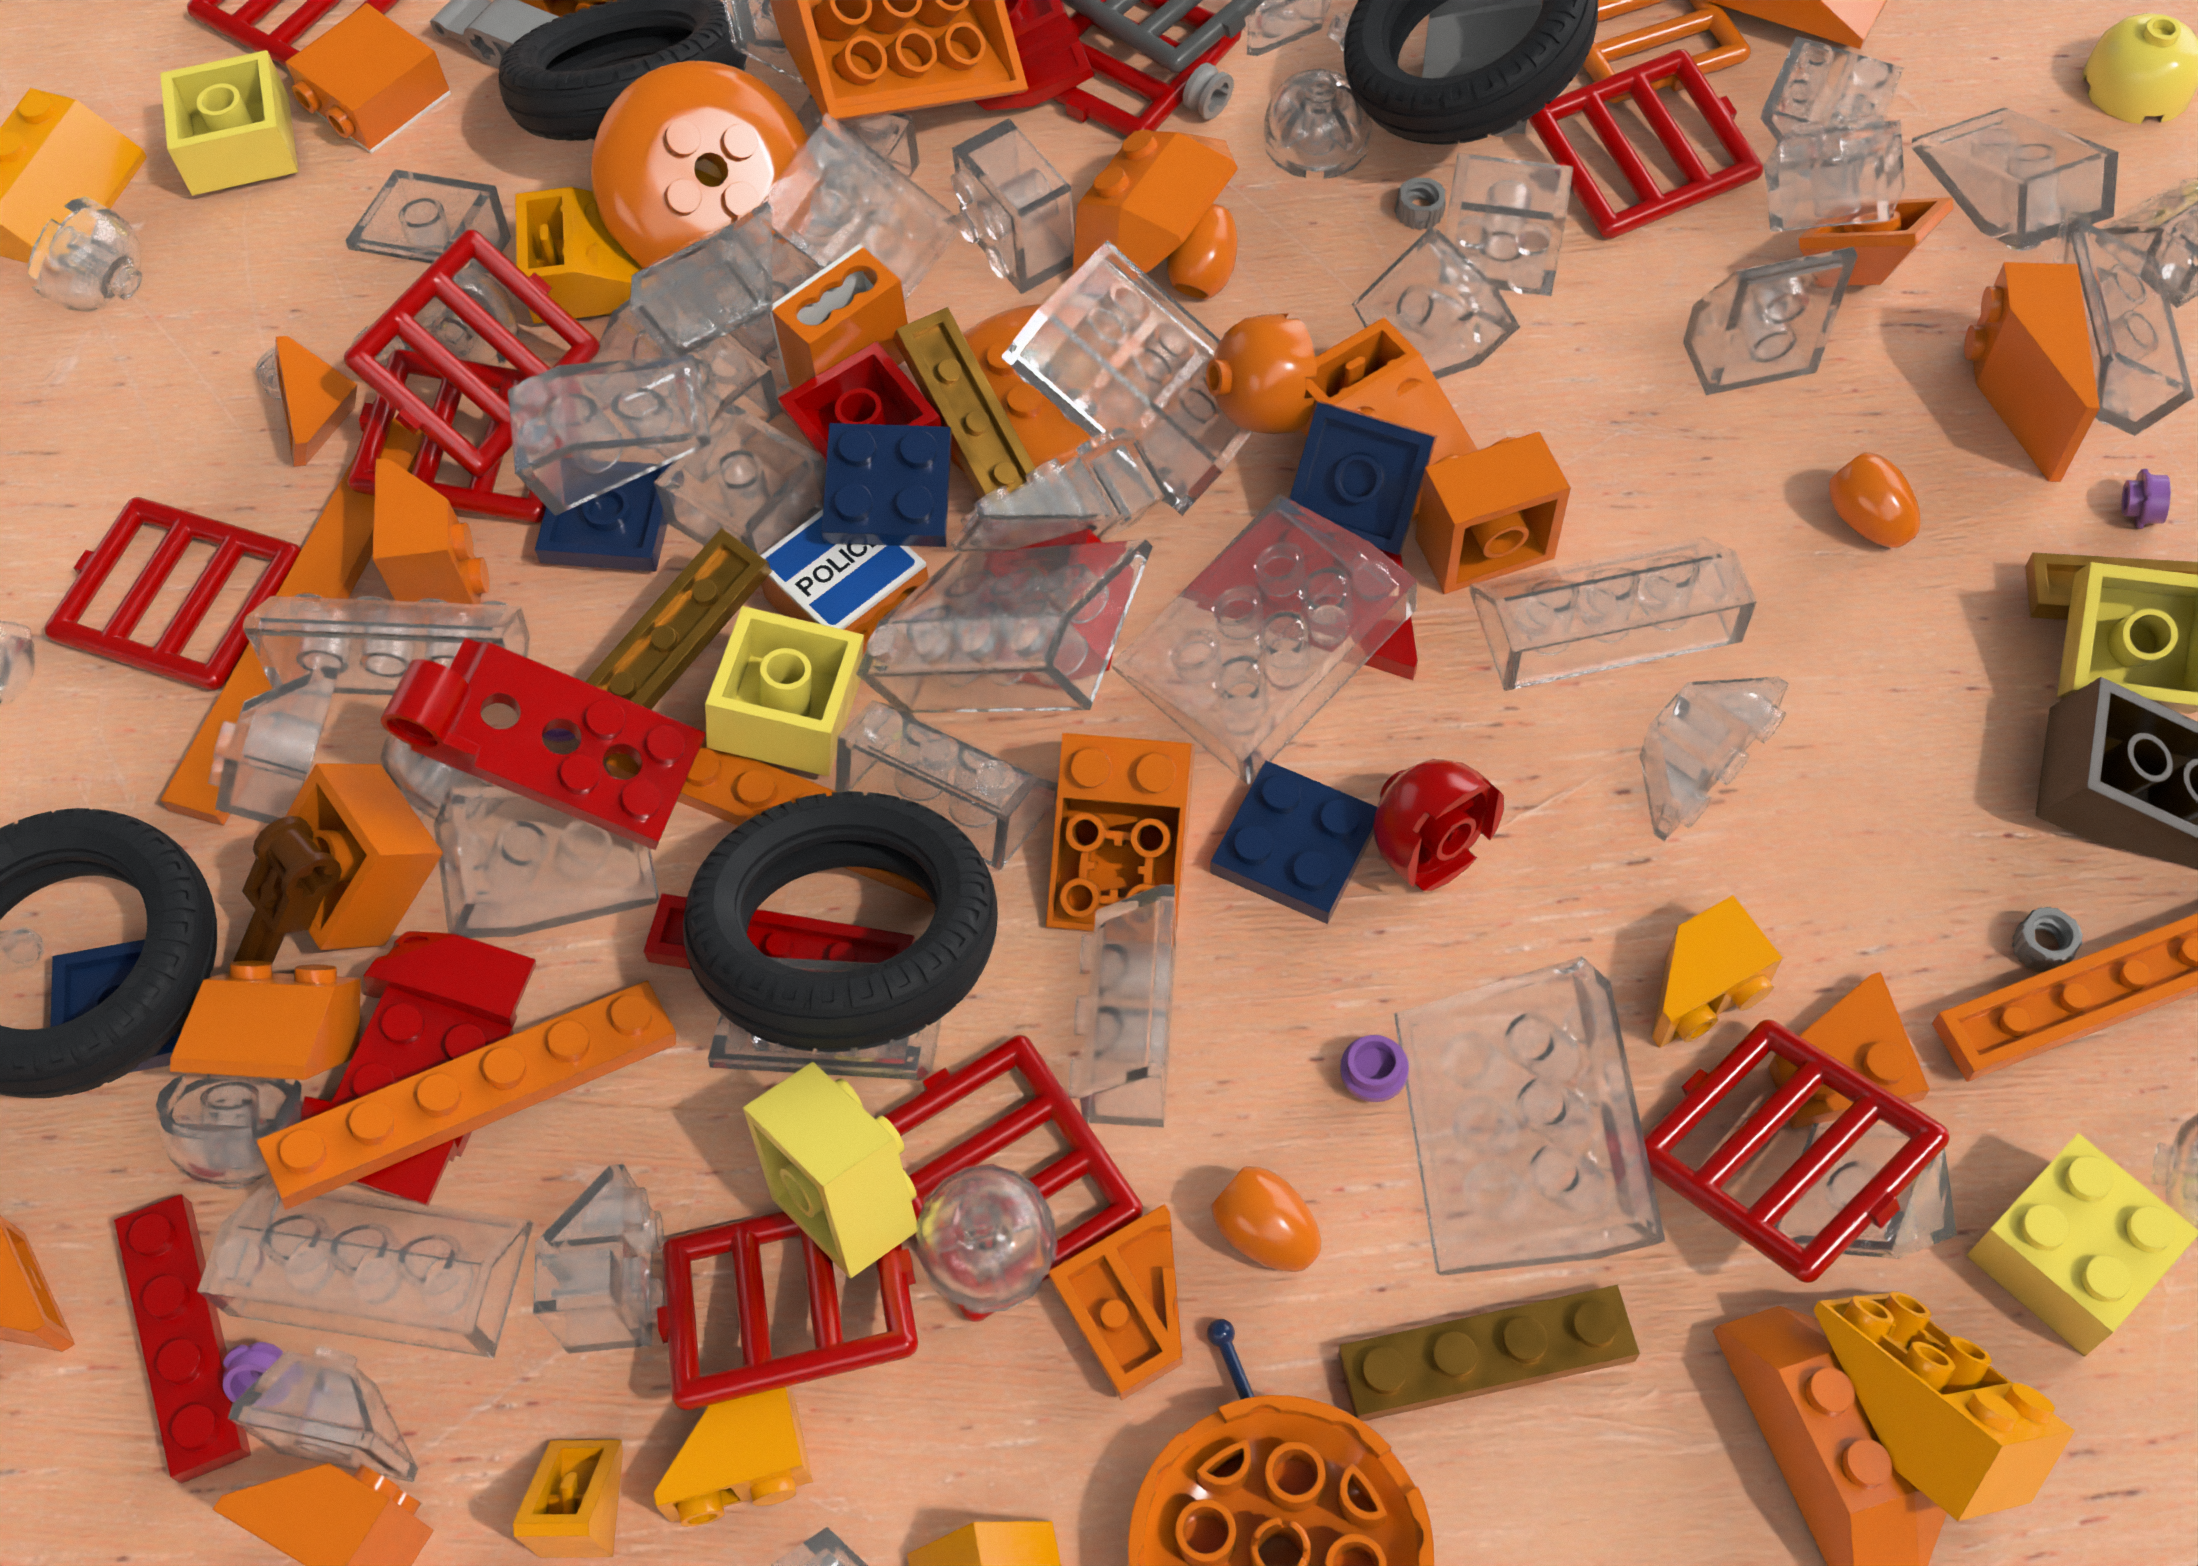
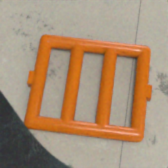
[1542,0,1751,103]

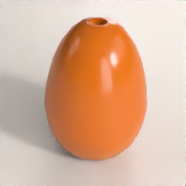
[1167,204,1238,299]
[1829,452,1921,548]
[1211,1166,1321,1272]

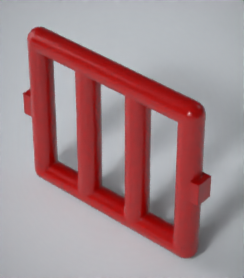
[187,0,399,68]
[1051,0,1242,137]
[1529,49,1763,239]
[344,229,600,477]
[348,349,582,523]
[44,497,301,691]
[1633,1019,1950,1283]
[883,1035,1143,1322]
[657,1211,918,1410]

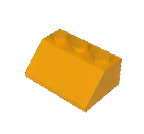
[0,88,147,273]

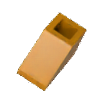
[1652,895,1783,1048]
[653,1387,813,1527]

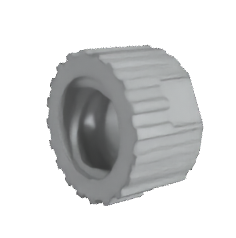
[1395,178,1446,230]
[2012,907,2083,973]

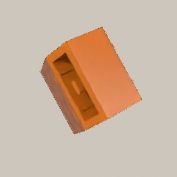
[1300,317,1478,522]
[1046,733,1195,939]

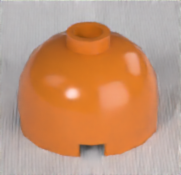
[1206,313,1317,434]

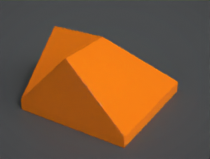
[1798,197,1953,286]

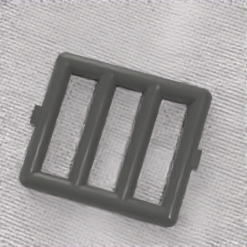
[1062,0,1266,73]

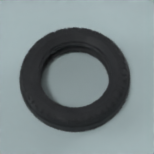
[499,0,747,141]
[1344,0,1598,145]
[683,791,998,1052]
[0,808,217,1098]

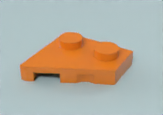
[1768,972,1930,1129]
[1048,1204,1183,1401]

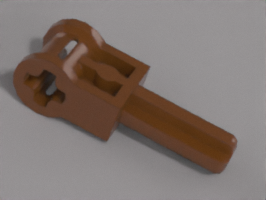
[229,816,342,971]

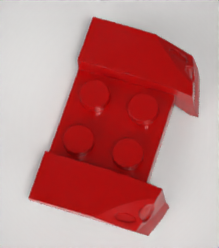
[974,0,1095,110]
[300,931,536,1207]

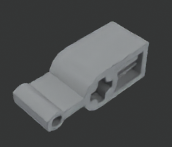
[430,0,559,69]

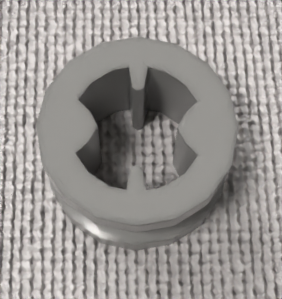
[1183,62,1234,120]

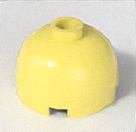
[2083,13,2198,124]

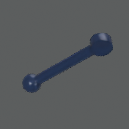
[1207,1319,1255,1400]

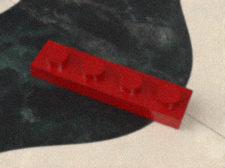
[643,893,916,972]
[114,1194,251,1484]

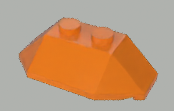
[1071,130,1238,297]
[1712,1306,1947,1566]

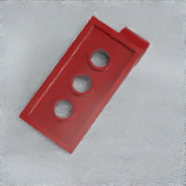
[380,638,706,850]

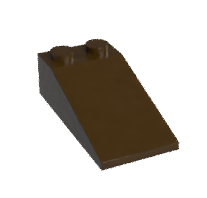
[2035,677,2198,868]

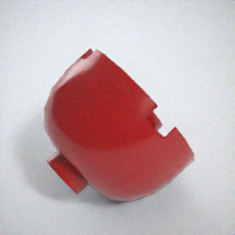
[1373,759,1504,891]

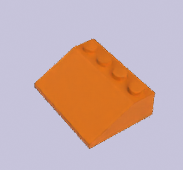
[770,0,1028,123]

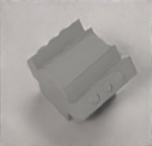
[1422,0,1542,137]

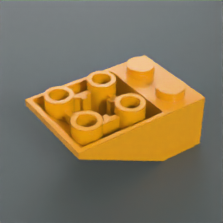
[515,187,700,324]
[1813,1291,2075,1522]

